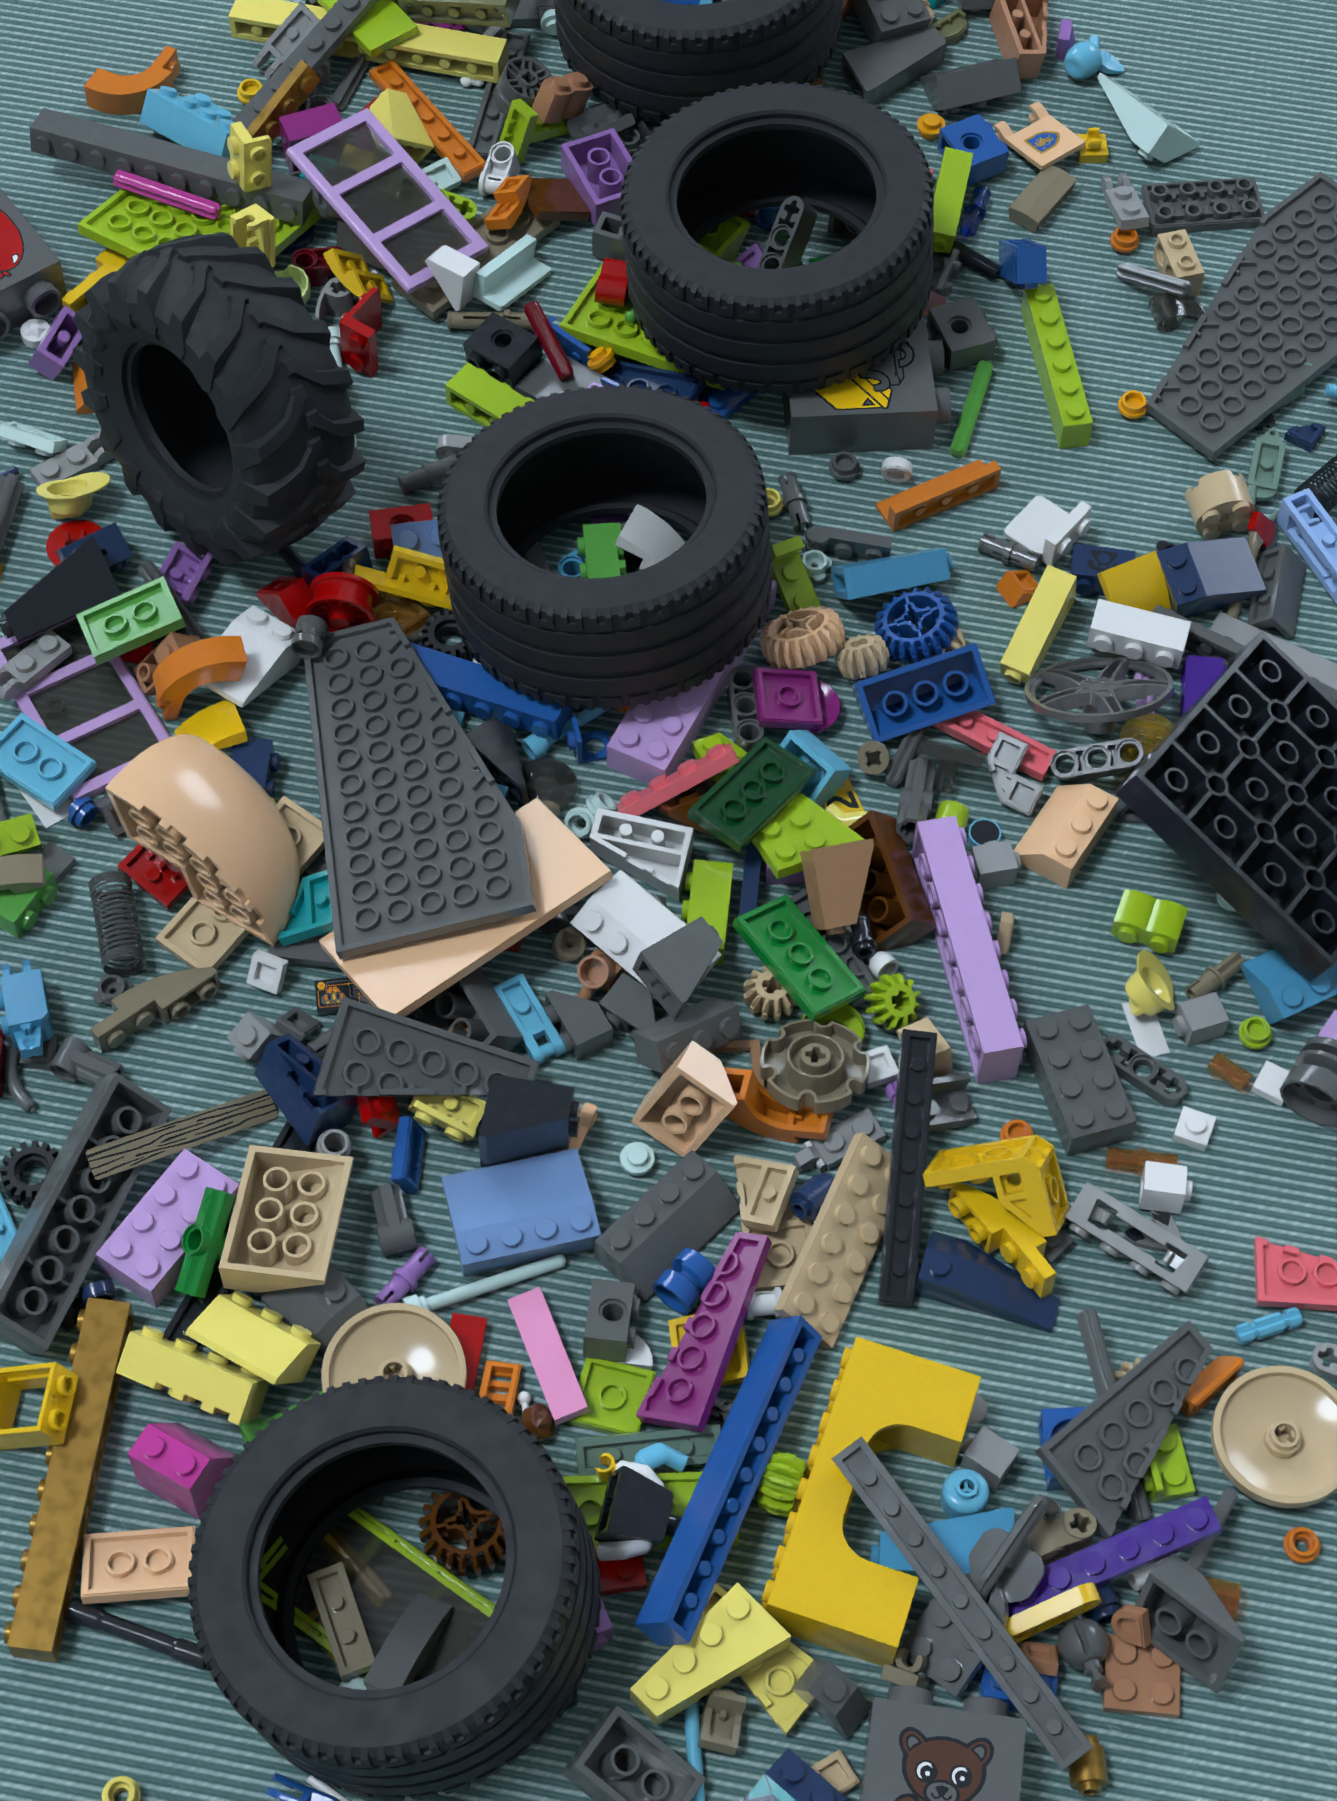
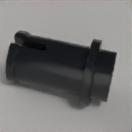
[850,916,878,960]

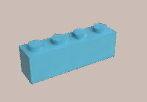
[139,86,235,159]

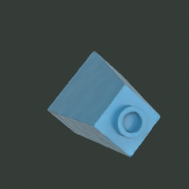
[831,548,953,600]
[870,1508,1015,1584]

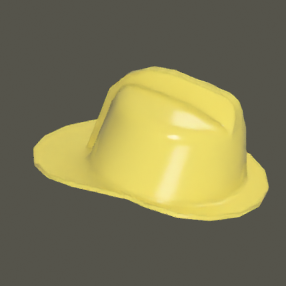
[36,472,110,519]
[1125,950,1175,1016]

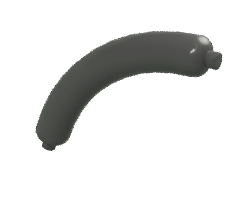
[4,1041,36,1113]

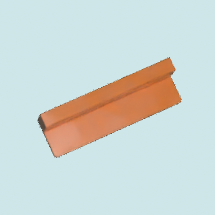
[876,460,1001,532]

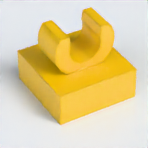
[1077,128,1109,163]

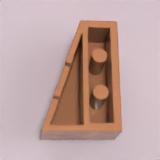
[989,0,1048,79]

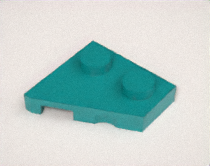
[278,870,334,946]

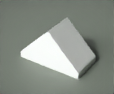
[425,245,480,311]

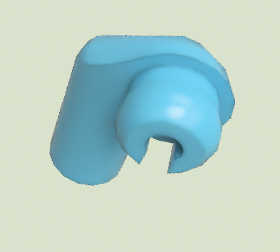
[633,1443,689,1473]

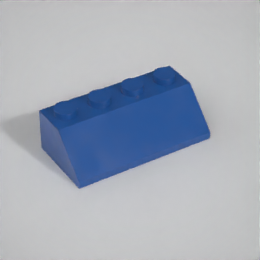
[851,643,996,742]

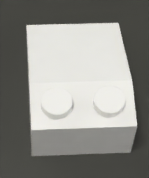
[203,605,300,708]

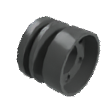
[1279,1036,1337,1127]

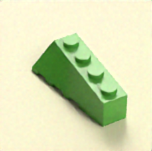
[577,522,626,578]

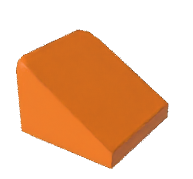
[996,570,1038,608]

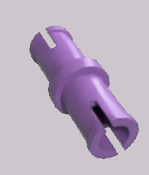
[374,1247,436,1305]

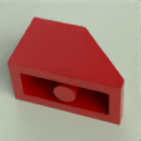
[255,576,313,627]

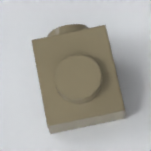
[697,1689,748,1756]

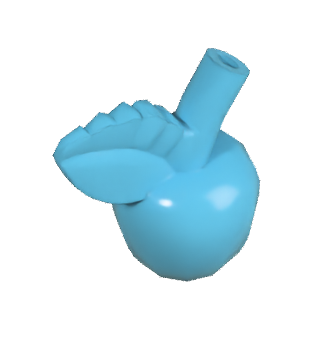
[1064,35,1124,79]

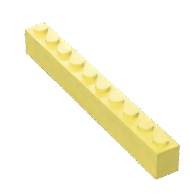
[228,0,509,83]

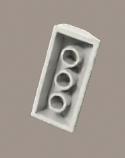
[570,870,722,988]

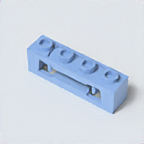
[1276,488,1337,604]

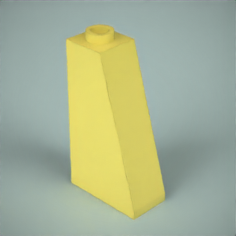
[1000,565,1077,684]

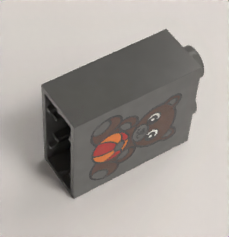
[859,1685,1027,1801]

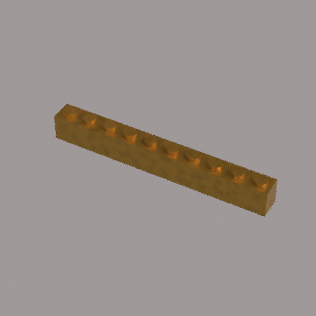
[4,1298,135,1663]

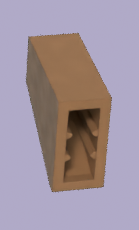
[800,839,874,935]

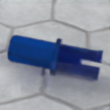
[960,186,991,238]

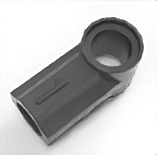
[49,1037,123,1086]
[371,1183,417,1256]

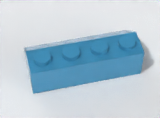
[1240,949,1337,1025]

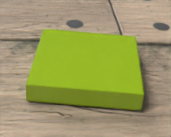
[568,1358,656,1435]

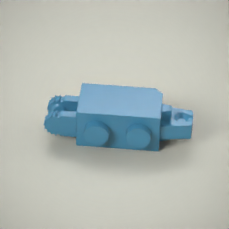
[0,959,54,1059]

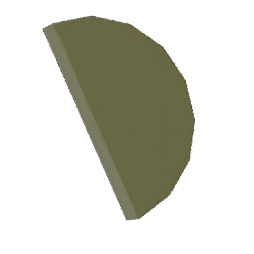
[932,7,967,46]

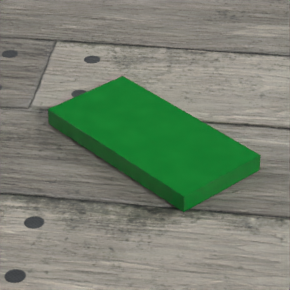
[732,894,867,1022]

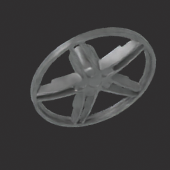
[1025,656,1173,734]

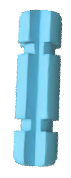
[1234,1307,1303,1345]

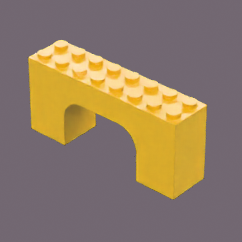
[761,1336,981,1667]

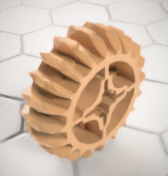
[759,605,845,670]

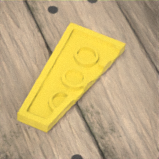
[700,1584,814,1736]

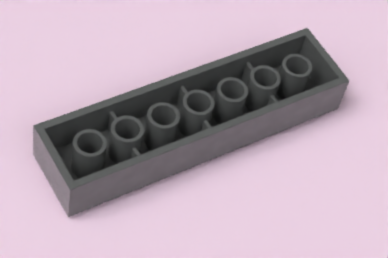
[0,1072,172,1355]

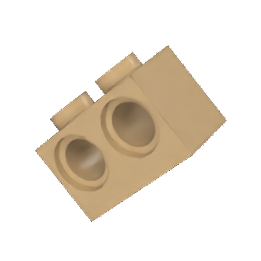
[1152,229,1205,301]

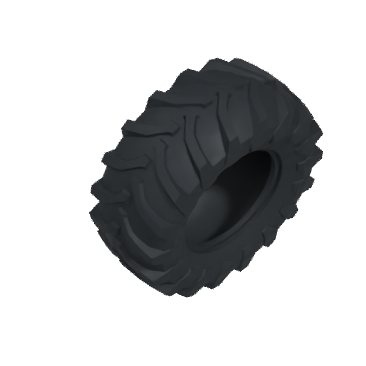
[73,232,366,565]

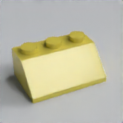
[185,1291,321,1385]

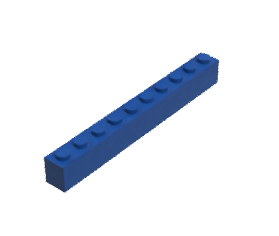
[634,1315,822,1646]

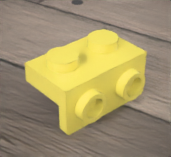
[227,121,272,193]
[407,1096,486,1143]

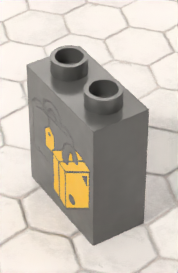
[781,316,951,455]

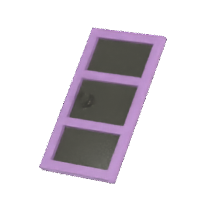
[285,108,488,294]
[0,617,170,801]

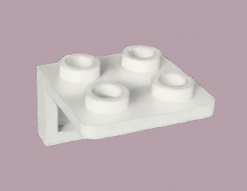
[1004,496,1092,566]

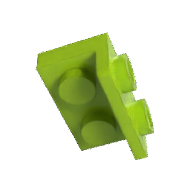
[1142,1423,1196,1503]

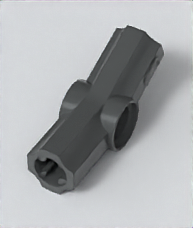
[896,757,937,843]

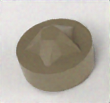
[552,927,587,962]

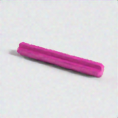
[113,170,221,220]

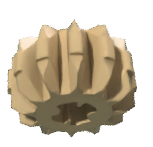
[835,634,890,680]
[743,965,798,1022]

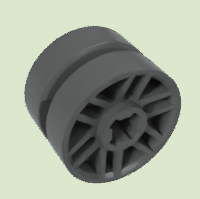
[493,56,552,115]

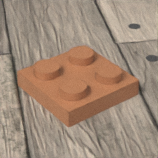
[1102,1634,1180,1719]

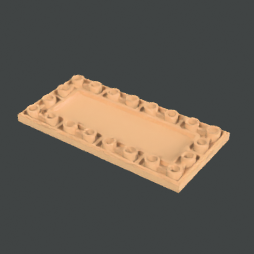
[319,798,613,1017]

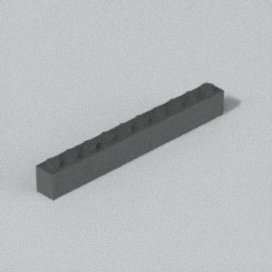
[29,108,315,226]

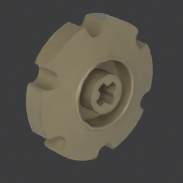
[760,1019,870,1114]

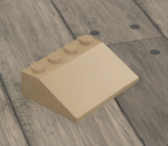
[219,1145,354,1293]

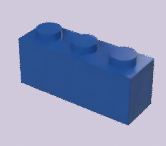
[999,239,1047,289]

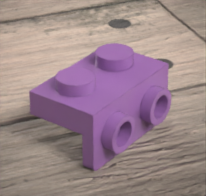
[159,541,213,606]

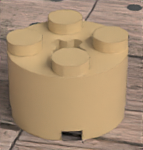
[1185,470,1255,540]

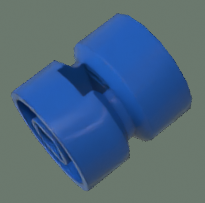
[652,1247,716,1315]

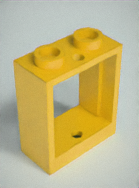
[0,1362,79,1450]

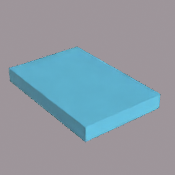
[0,712,97,812]

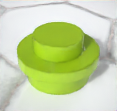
[1238,1016,1272,1049]

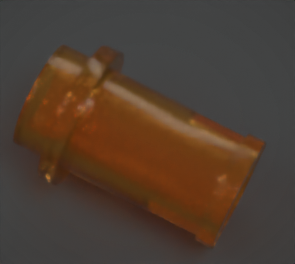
[1207,1052,1253,1092]

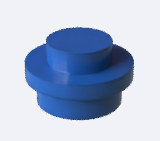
[67,797,98,828]

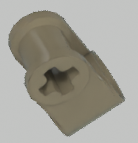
[1026,1508,1097,1565]

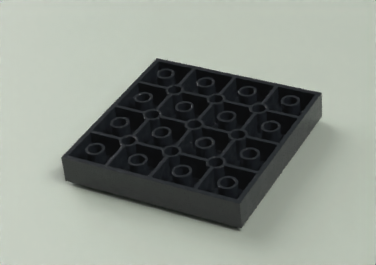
[1115,631,1337,982]

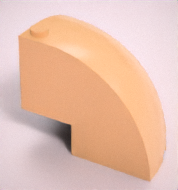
[105,734,300,946]

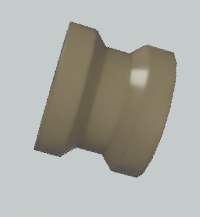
[857,740,889,775]

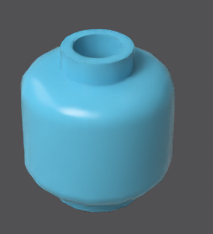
[940,1469,989,1518]

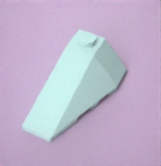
[1097,73,1200,163]

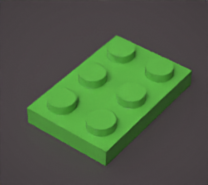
[76,576,186,665]

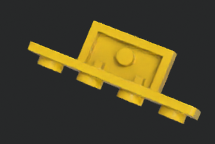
[354,545,453,613]

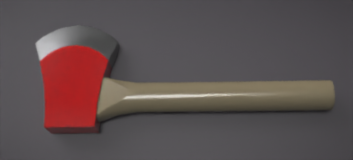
[1226,512,1278,619]

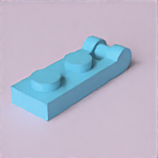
[493,973,566,1066]

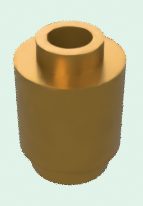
[1068,1735,1108,1796]

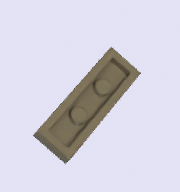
[307,1562,375,1681]

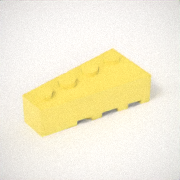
[115,1326,270,1425]
[630,1582,791,1726]

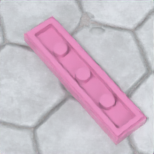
[507,1287,590,1425]

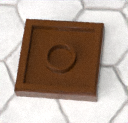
[526,178,591,221]

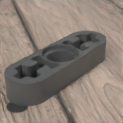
[1103,1035,1187,1107]

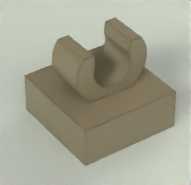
[880,1648,930,1690]

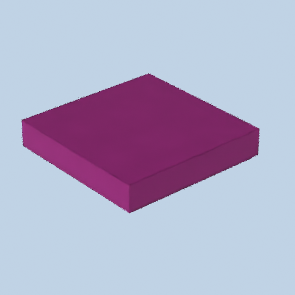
[752,667,823,730]

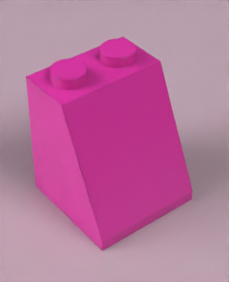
[127,1422,235,1520]

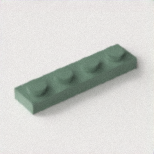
[575,1423,721,1476]

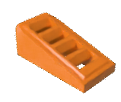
[479,1360,522,1416]

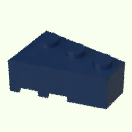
[254,1033,358,1146]

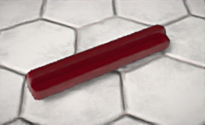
[524,300,574,381]

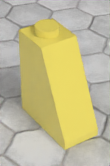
[369,88,434,164]

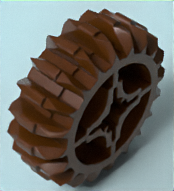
[418,1491,506,1577]

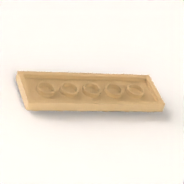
[155,796,325,970]
[774,1132,891,1349]

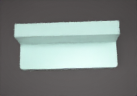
[472,234,551,311]

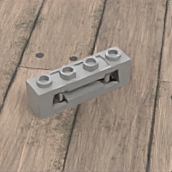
[1065,1182,1210,1296]

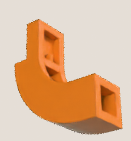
[84,46,180,115]
[152,636,248,720]
[724,1067,834,1144]

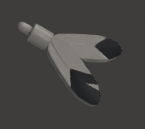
[1125,1210,1187,1259]

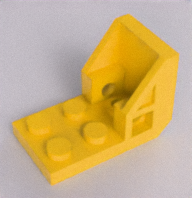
[922,1135,1070,1237]

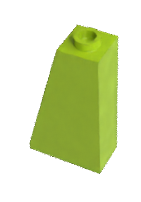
[933,147,974,254]

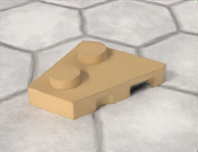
[733,1155,799,1233]

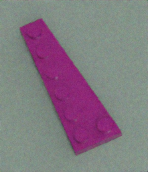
[636,1232,772,1433]

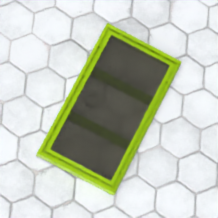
[260,1507,495,1683]

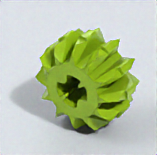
[864,973,923,1031]
[757,1451,806,1517]

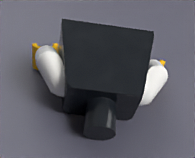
[594,1453,682,1561]

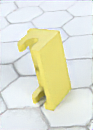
[230,203,275,268]

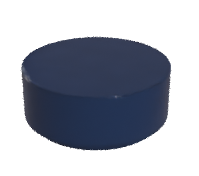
[79,1280,117,1307]

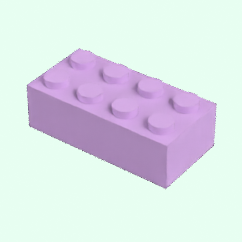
[95,1148,240,1308]

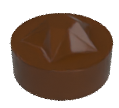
[522,1403,555,1442]

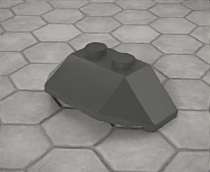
[261,1262,368,1353]

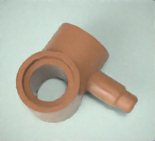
[577,948,627,1000]

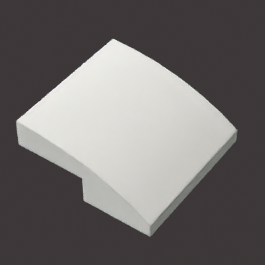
[615,504,685,570]

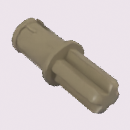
[1184,952,1246,999]

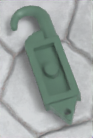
[1246,426,1286,522]

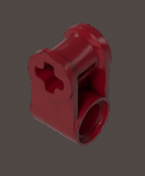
[291,246,345,287]

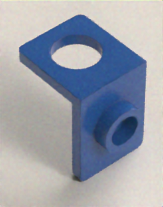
[566,715,610,764]

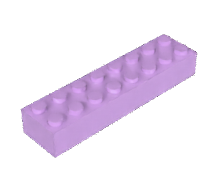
[607,580,777,784]
[911,816,1027,1084]

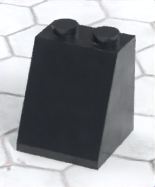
[479,1074,580,1167]

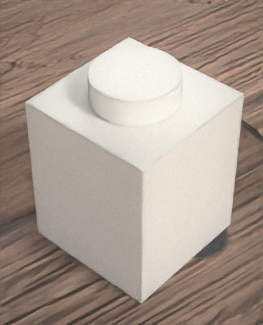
[1139,1161,1193,1214]

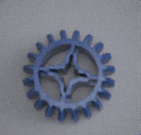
[874,586,959,666]

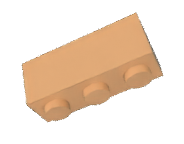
[1013,784,1119,889]
[631,1040,737,1157]

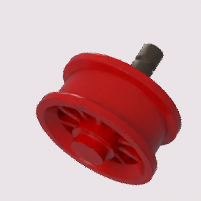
[305,558,380,633]

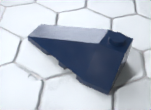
[915,1231,1060,1333]

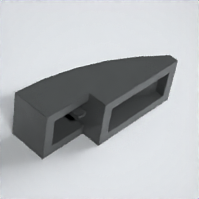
[363,1592,453,1690]

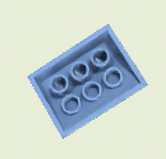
[441,1148,601,1277]

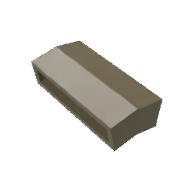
[1009,165,1077,234]

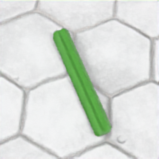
[950,360,993,458]

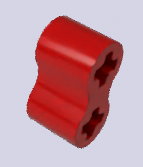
[594,257,628,308]

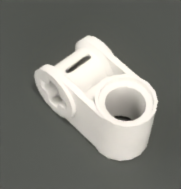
[478,141,520,196]

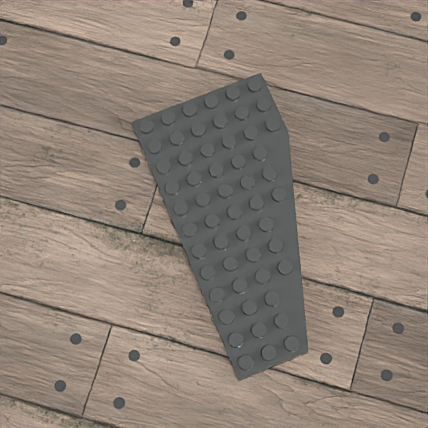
[1146,172,1337,460]
[304,617,536,960]

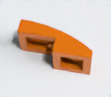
[484,175,532,230]

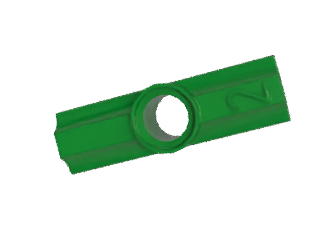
[175,1187,236,1298]

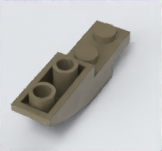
[90,967,221,1053]

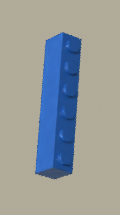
[410,642,573,740]

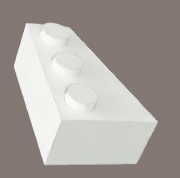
[590,808,694,902]

